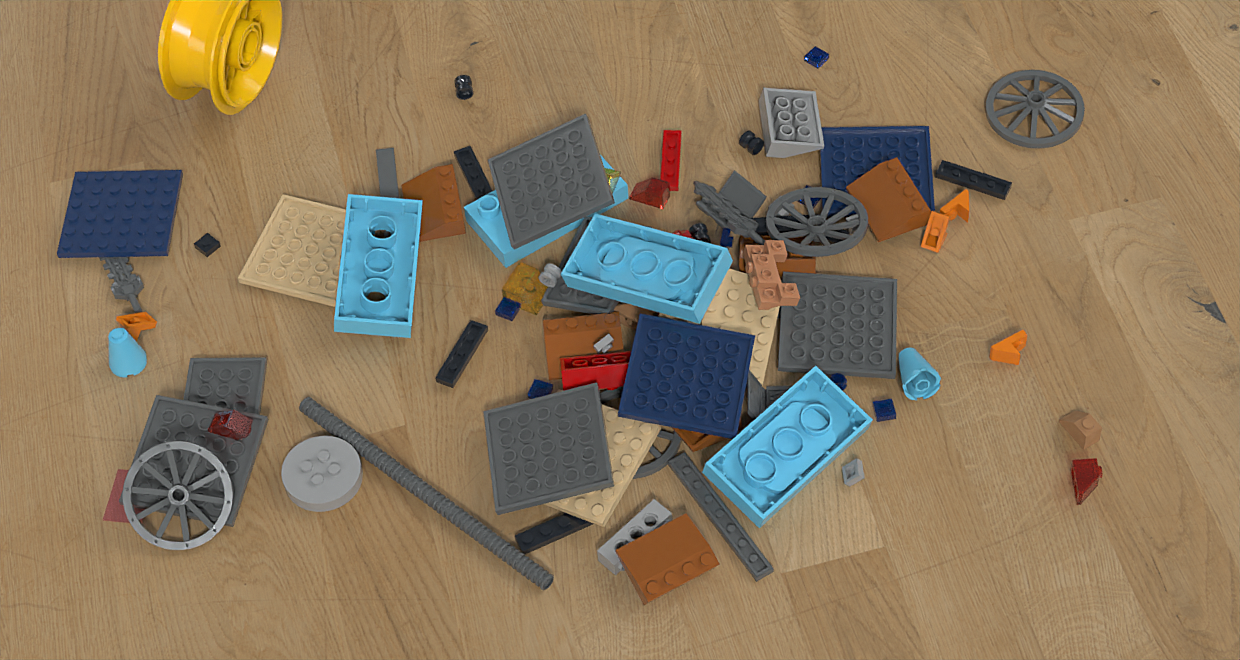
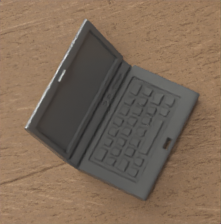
[696,170,767,231]
[747,370,793,420]

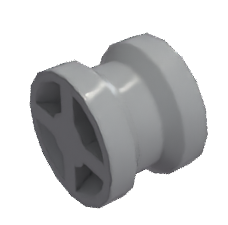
[539,263,562,287]

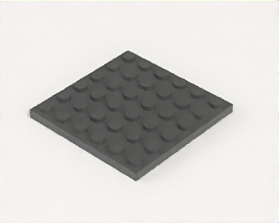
[488,114,615,250]
[778,272,897,379]
[483,383,614,515]
[119,395,269,527]

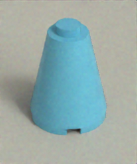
[108,328,147,378]
[898,348,941,400]

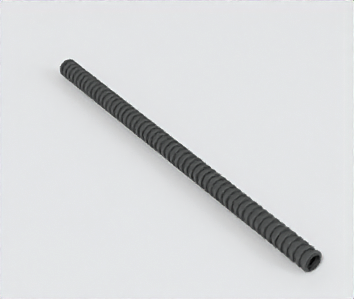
[299,397,554,590]

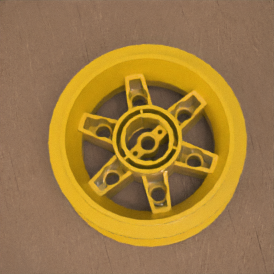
[158,0,282,115]

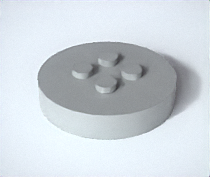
[281,436,363,512]

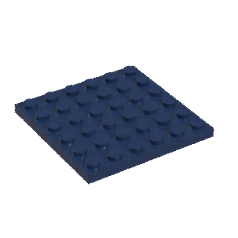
[820,126,935,217]
[57,170,183,258]
[618,314,755,439]

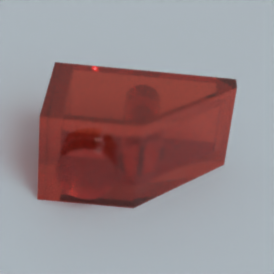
[629,177,670,209]
[208,409,253,440]
[1070,458,1103,505]

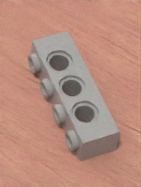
[597,499,672,575]

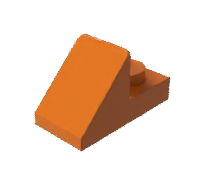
[940,189,969,223]
[921,211,951,253]
[116,312,157,342]
[989,330,1027,365]

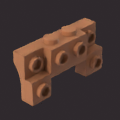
[743,240,800,310]

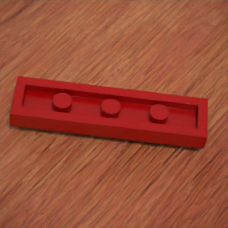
[660,130,682,191]

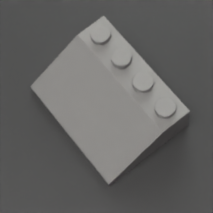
[759,88,824,158]

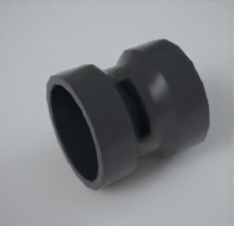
[454,75,474,100]
[739,131,764,155]
[689,223,711,244]

